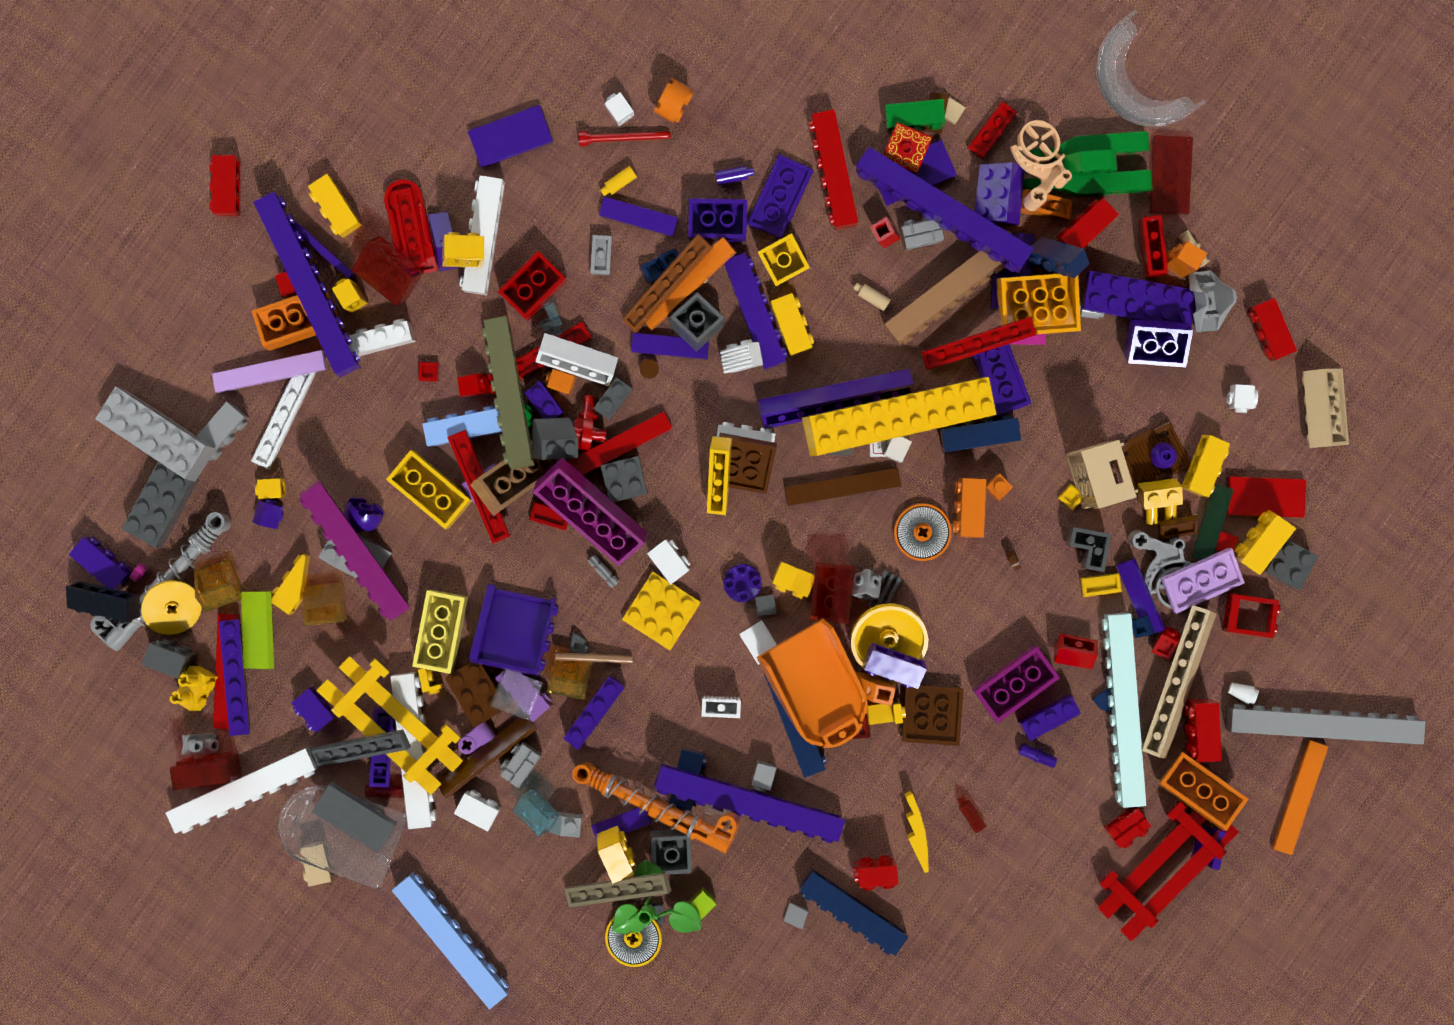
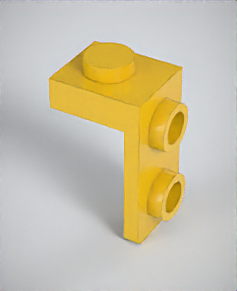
[863,701,906,725]

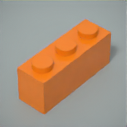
[1166,241,1208,278]

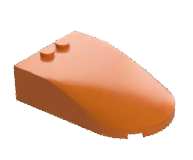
[756,619,868,748]

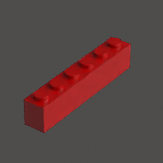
[808,109,859,230]

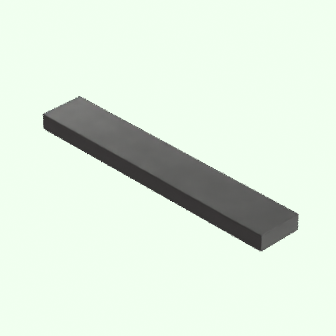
[310,729,411,767]

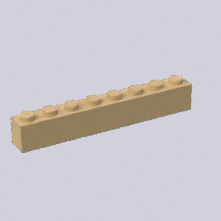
[1142,605,1216,759]

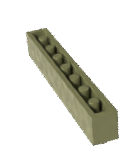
[482,316,535,470]

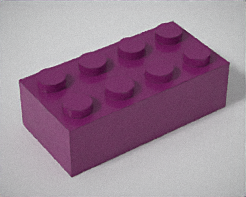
[972,645,1060,724]

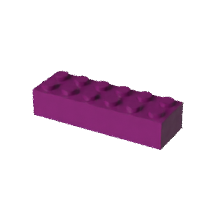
[533,458,647,566]

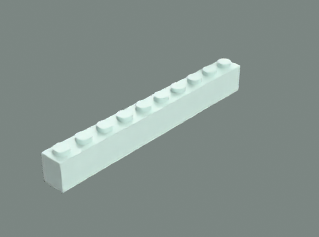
[1102,613,1146,808]

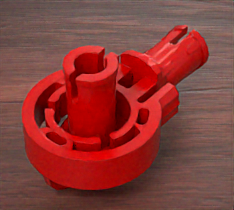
[573,395,606,450]

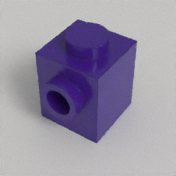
[252,499,284,529]

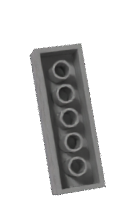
[95,386,216,482]

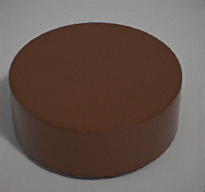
[639,359,659,379]
[1006,551,1022,571]

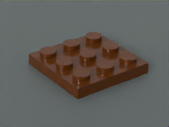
[719,432,777,494]
[901,685,964,746]

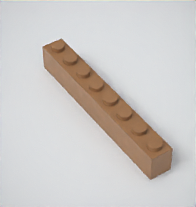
[885,230,1012,345]

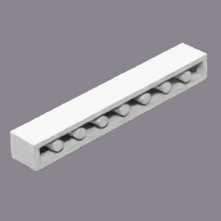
[390,672,437,829]
[166,746,319,834]

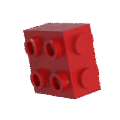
[852,855,899,891]

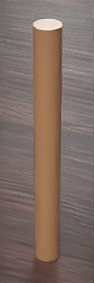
[555,652,632,664]

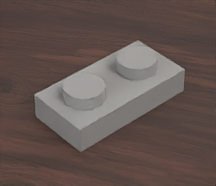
[590,235,612,275]

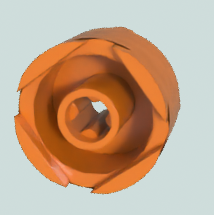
[653,77,694,123]

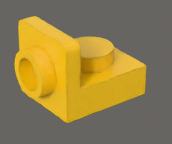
[418,668,444,695]

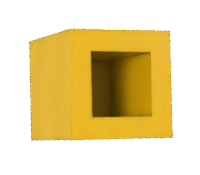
[255,479,286,499]

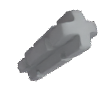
[588,555,619,588]

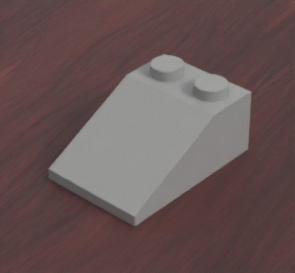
[318,533,392,578]

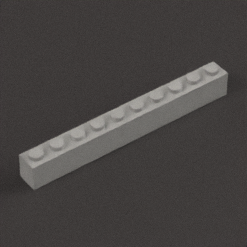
[1226,704,1426,744]

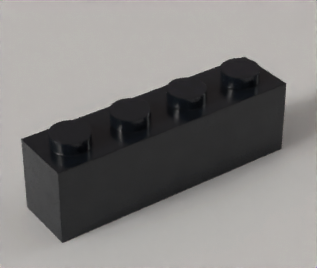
[66,581,140,623]

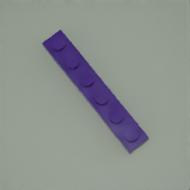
[219,619,250,736]

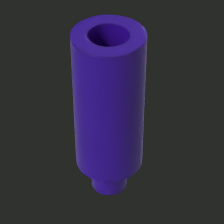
[715,166,754,185]

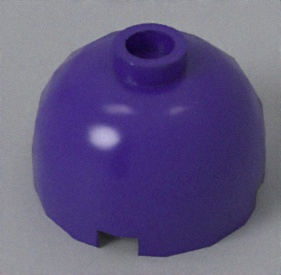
[344,497,384,533]

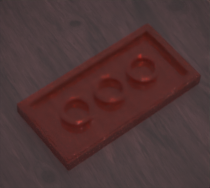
[1149,135,1193,215]

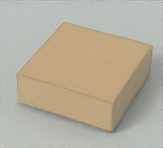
[945,98,966,125]

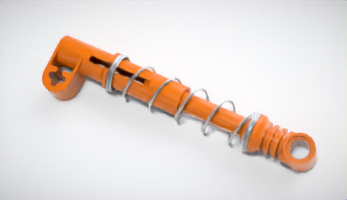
[572,762,740,854]

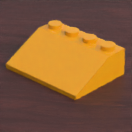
[996,274,1081,334]

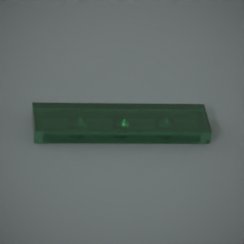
[1191,484,1234,560]

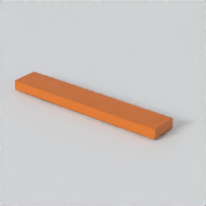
[646,237,736,330]
[1272,740,1328,855]

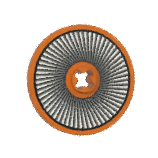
[894,504,952,561]

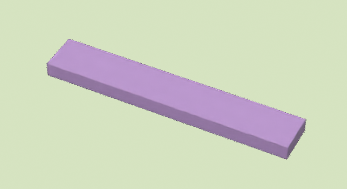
[212,350,327,393]

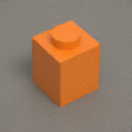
[545,369,576,395]
[986,473,1013,501]

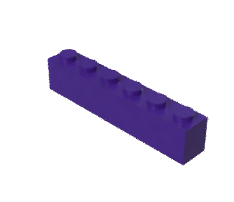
[724,253,788,370]

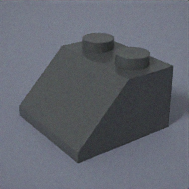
[532,418,578,460]

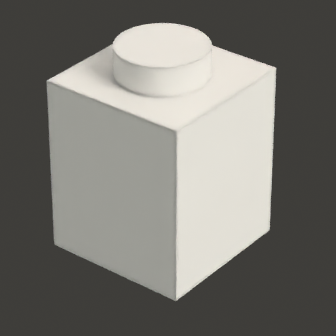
[604,93,635,126]
[883,435,912,463]

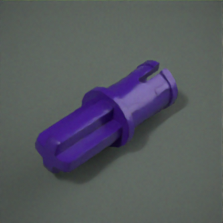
[1018,743,1057,768]

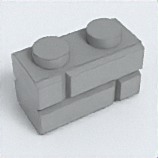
[900,217,944,251]
[500,741,542,788]

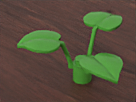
[612,860,701,934]

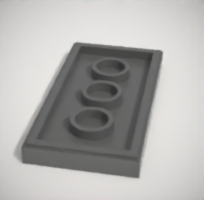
[312,781,397,853]

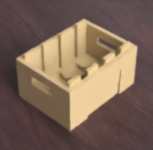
[1066,440,1138,509]

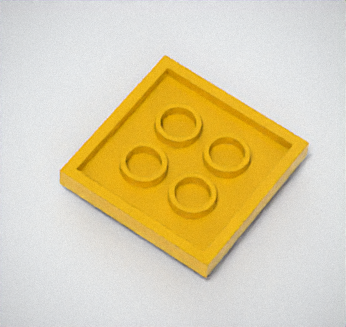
[622,571,701,650]

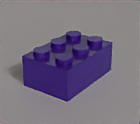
[975,162,1025,226]
[688,198,747,242]
[1124,319,1193,367]

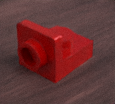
[1151,626,1180,660]

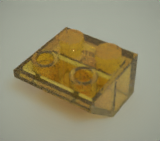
[302,583,347,626]

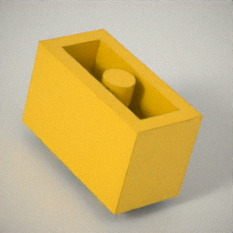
[332,278,368,313]

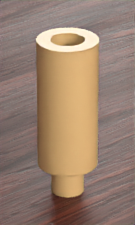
[853,283,891,311]

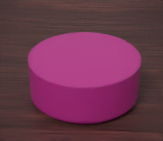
[129,563,147,582]

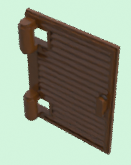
[1113,420,1191,494]

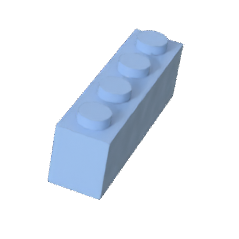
[422,406,503,447]

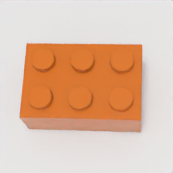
[952,478,986,538]

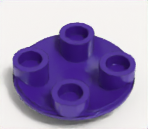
[723,564,762,602]

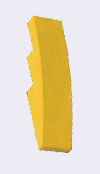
[904,791,928,873]

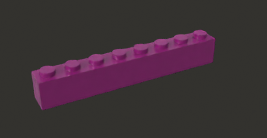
[299,480,410,621]

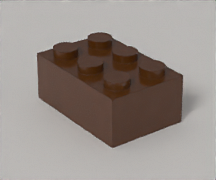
[445,662,510,728]

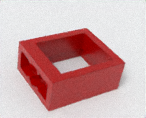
[1222,593,1281,639]

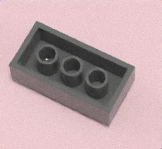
[122,462,199,548]

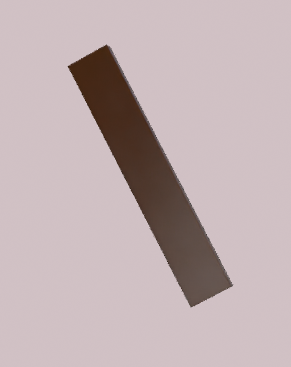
[785,468,901,506]
[438,714,537,798]

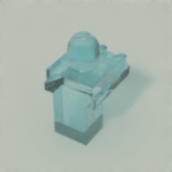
[537,301,562,335]

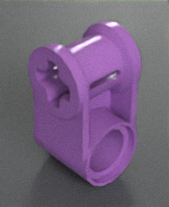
[458,721,496,754]

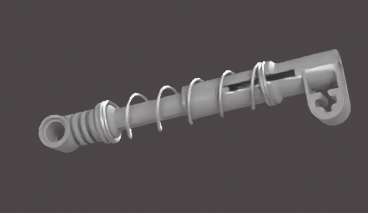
[90,512,231,651]

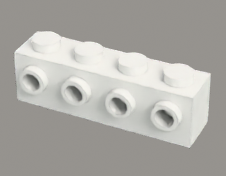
[345,319,416,356]
[535,333,618,386]

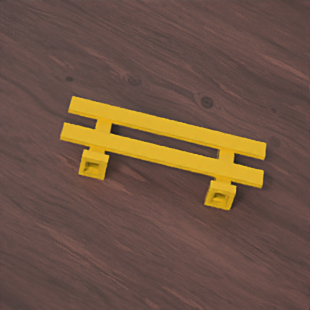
[316,656,463,795]

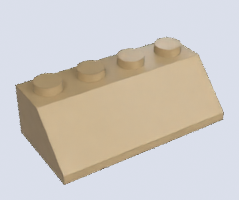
[1302,369,1349,448]

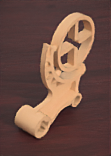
[1010,120,1072,211]

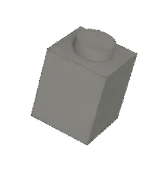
[751,760,776,792]

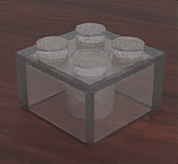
[490,669,543,720]

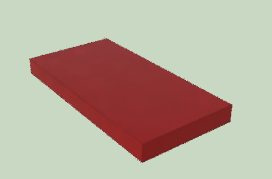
[1226,477,1306,518]

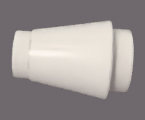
[1228,682,1259,704]

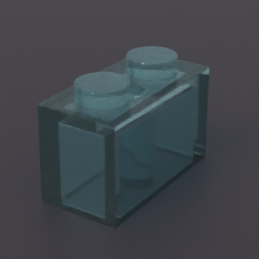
[512,789,560,837]

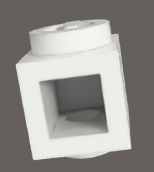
[1227,384,1258,413]

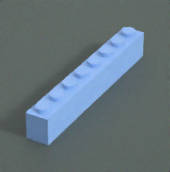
[392,872,510,1010]

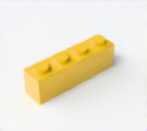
[707,436,732,515]

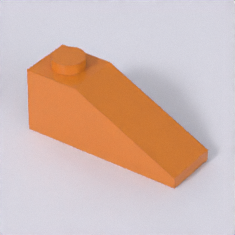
[1021,189,1073,220]

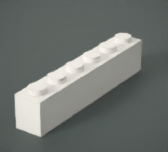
[460,176,505,296]

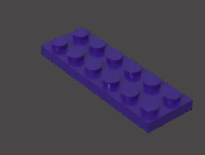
[1081,271,1195,327]

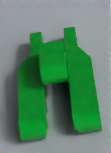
[1020,131,1153,197]

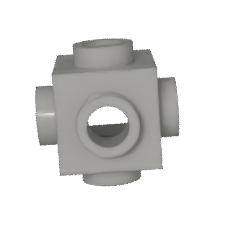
[852,569,882,601]

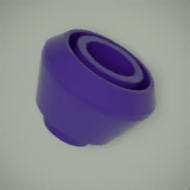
[1150,443,1177,469]

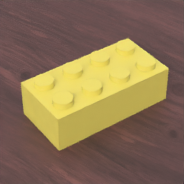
[412,589,468,674]

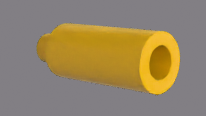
[600,166,637,196]

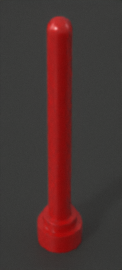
[579,131,671,147]

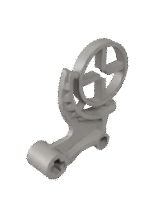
[1128,530,1193,609]

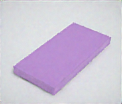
[1161,548,1245,614]

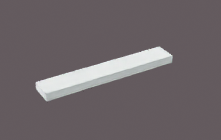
[251,372,316,470]

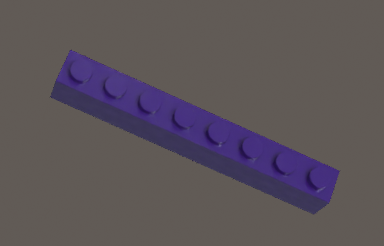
[758,369,915,429]

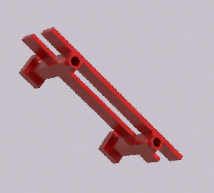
[1097,801,1239,942]

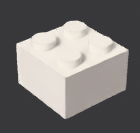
[647,539,691,584]

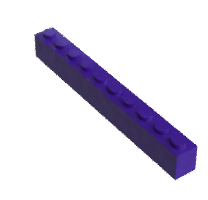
[856,147,1034,273]
[253,192,361,378]
[654,763,845,843]

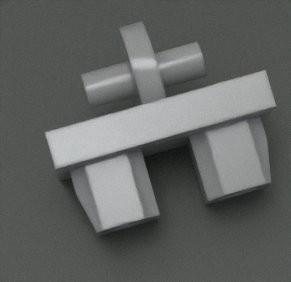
[181,733,219,755]

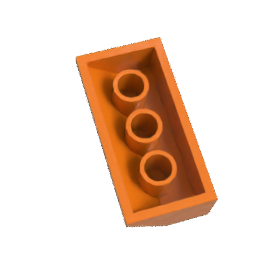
[252,292,339,351]

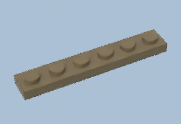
[564,872,671,908]

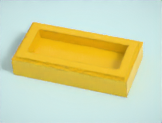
[1080,573,1122,597]

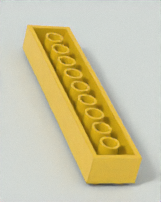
[802,377,996,456]

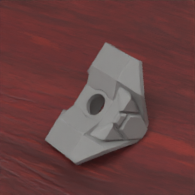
[1189,270,1237,332]

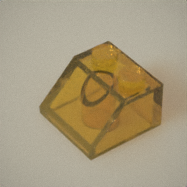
[194,558,242,612]
[547,649,593,700]

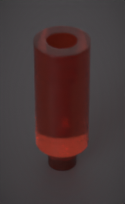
[957,795,986,833]

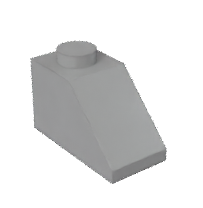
[543,811,583,838]

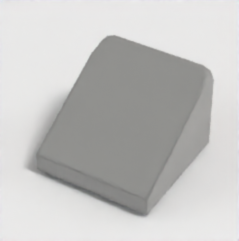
[784,902,808,929]

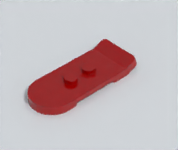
[384,179,438,278]

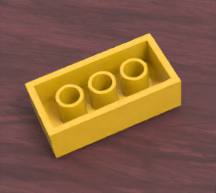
[386,450,472,529]

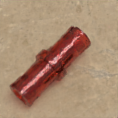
[365,785,404,799]

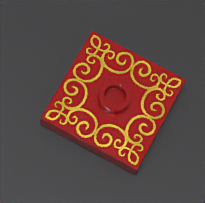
[883,122,933,173]

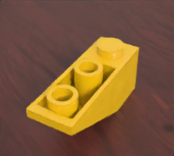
[271,554,310,615]

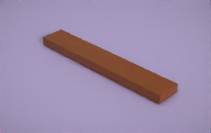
[622,234,713,333]

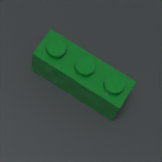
[886,99,945,132]

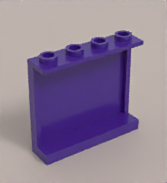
[469,584,559,676]

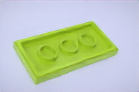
[241,591,274,669]

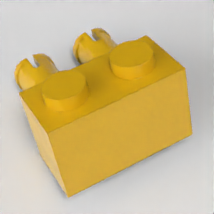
[1138,478,1183,525]
[170,666,217,711]

